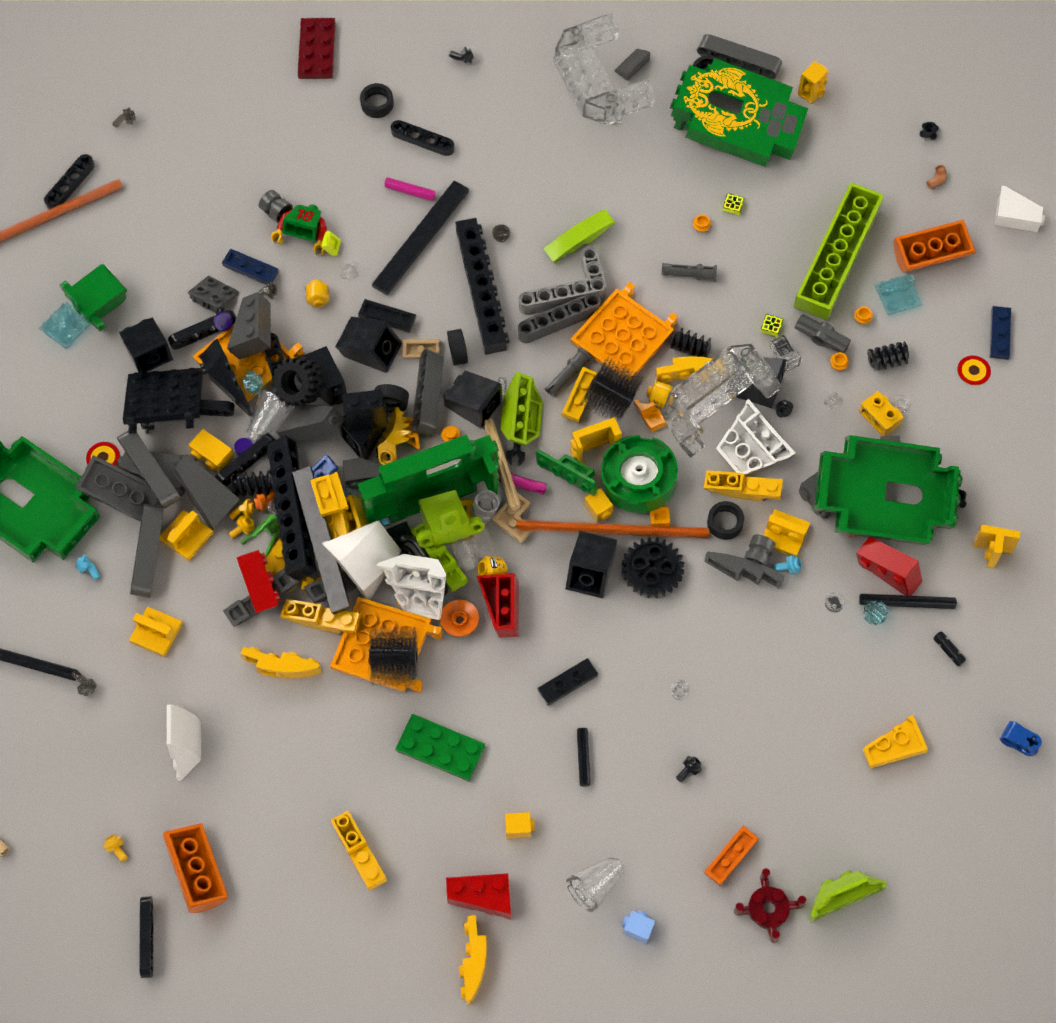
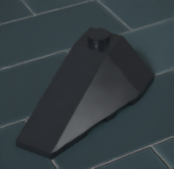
[200,339,253,417]

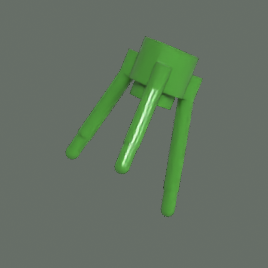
[241,514,280,557]

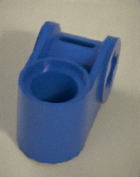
[1000,721,1042,756]

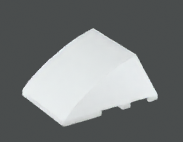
[716,399,796,475]
[322,521,401,600]
[376,554,446,620]
[167,704,201,781]

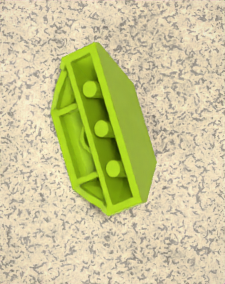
[500,372,543,446]
[808,870,887,922]

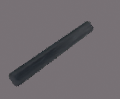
[859,593,957,609]
[0,648,79,681]

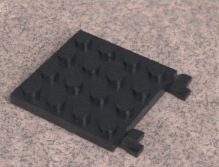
[122,367,203,434]

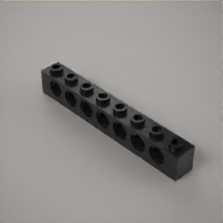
[455,218,509,355]
[267,435,317,581]

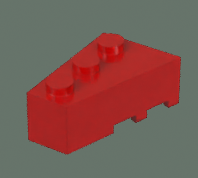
[856,536,922,596]
[236,550,281,614]
[476,573,519,638]
[446,873,511,920]

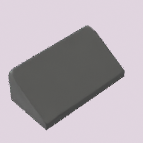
[614,49,650,81]

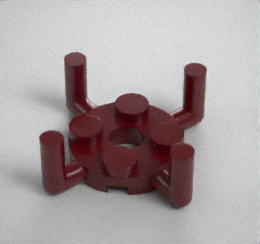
[734,868,806,943]

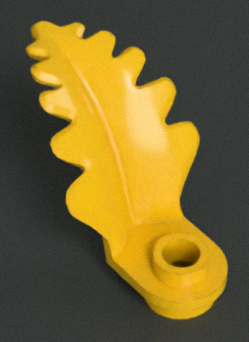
[377,407,411,465]

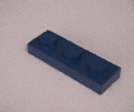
[222,248,279,286]
[990,306,1011,360]

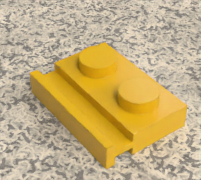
[310,472,349,517]

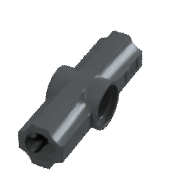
[795,314,851,353]

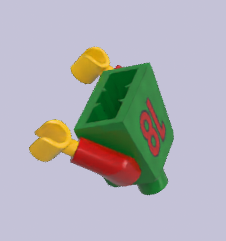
[271,204,327,256]

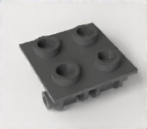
[187,275,239,314]

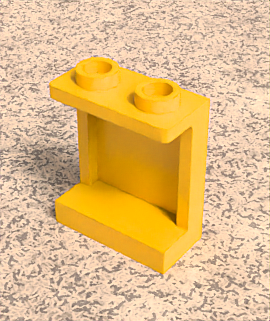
[570,417,622,463]

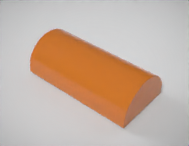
[894,220,976,272]
[162,823,229,913]

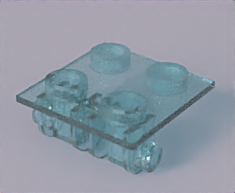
[874,274,922,315]
[39,302,90,349]

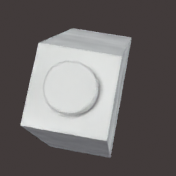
[994,186,1045,232]

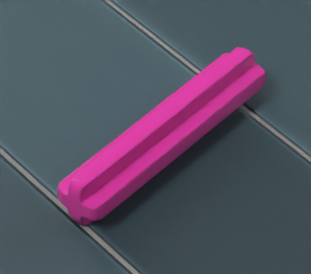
[385,177,436,201]

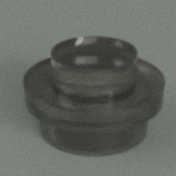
[492,225,510,242]

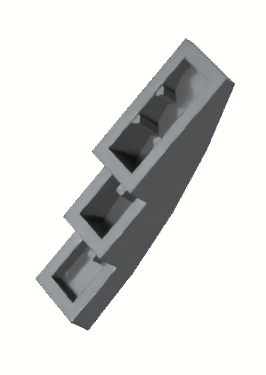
[704,551,785,588]

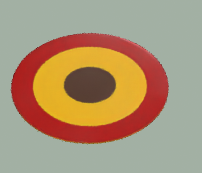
[957,355,991,385]
[86,442,120,466]

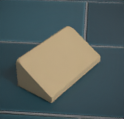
[403,339,440,358]

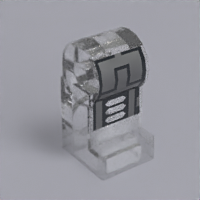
[769,335,802,373]

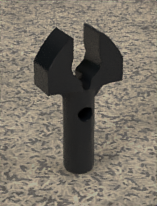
[506,442,525,466]

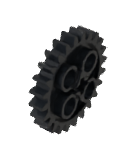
[621,537,685,598]

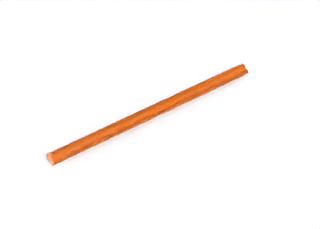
[0,179,123,242]
[516,520,709,539]

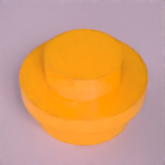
[693,214,711,232]
[854,306,873,324]
[830,352,849,371]
[441,426,460,442]

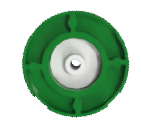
[601,435,678,513]

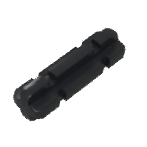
[934,631,966,666]

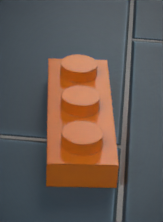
[704,826,759,886]

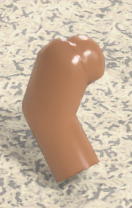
[926,165,947,189]

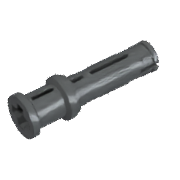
[661,263,717,281]
[545,348,592,397]

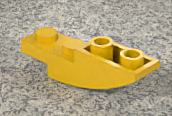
[655,356,732,383]
[703,470,784,502]
[280,599,362,634]
[240,646,322,679]
[330,810,387,891]
[459,915,487,1005]

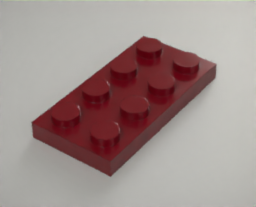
[298,18,336,79]

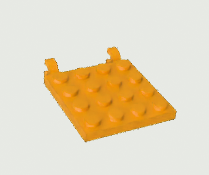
[570,282,678,382]
[193,323,305,402]
[330,597,443,693]

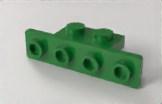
[535,449,597,496]

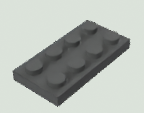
[75,455,157,522]

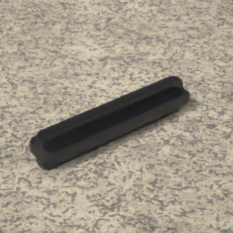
[577,728,591,787]

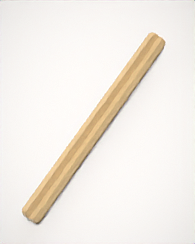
[484,418,521,511]

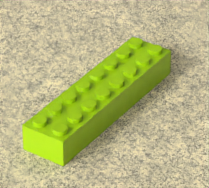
[794,182,884,321]

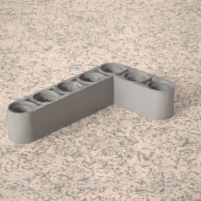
[518,246,606,315]

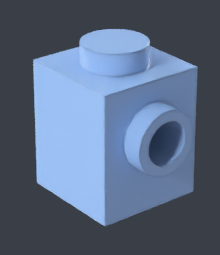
[622,910,655,944]

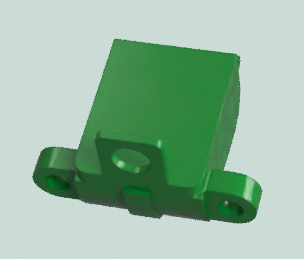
[59,264,127,332]

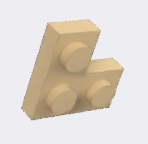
[492,493,534,544]

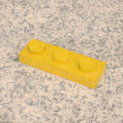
[561,367,597,423]

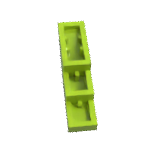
[543,209,616,264]
[411,523,469,592]

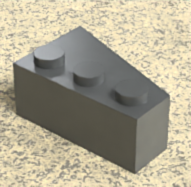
[227,292,271,360]

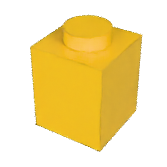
[584,488,613,522]
[505,812,535,839]

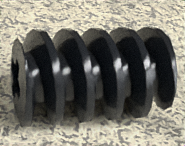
[670,327,712,358]
[868,341,909,371]
[231,470,272,497]

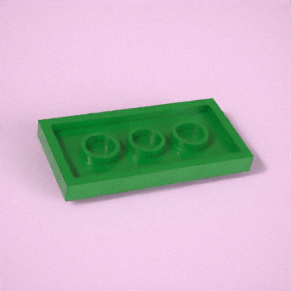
[395,714,485,782]

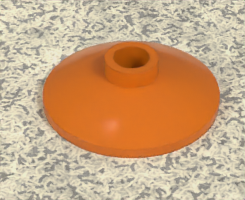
[440,599,479,637]

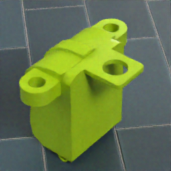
[416,490,485,548]

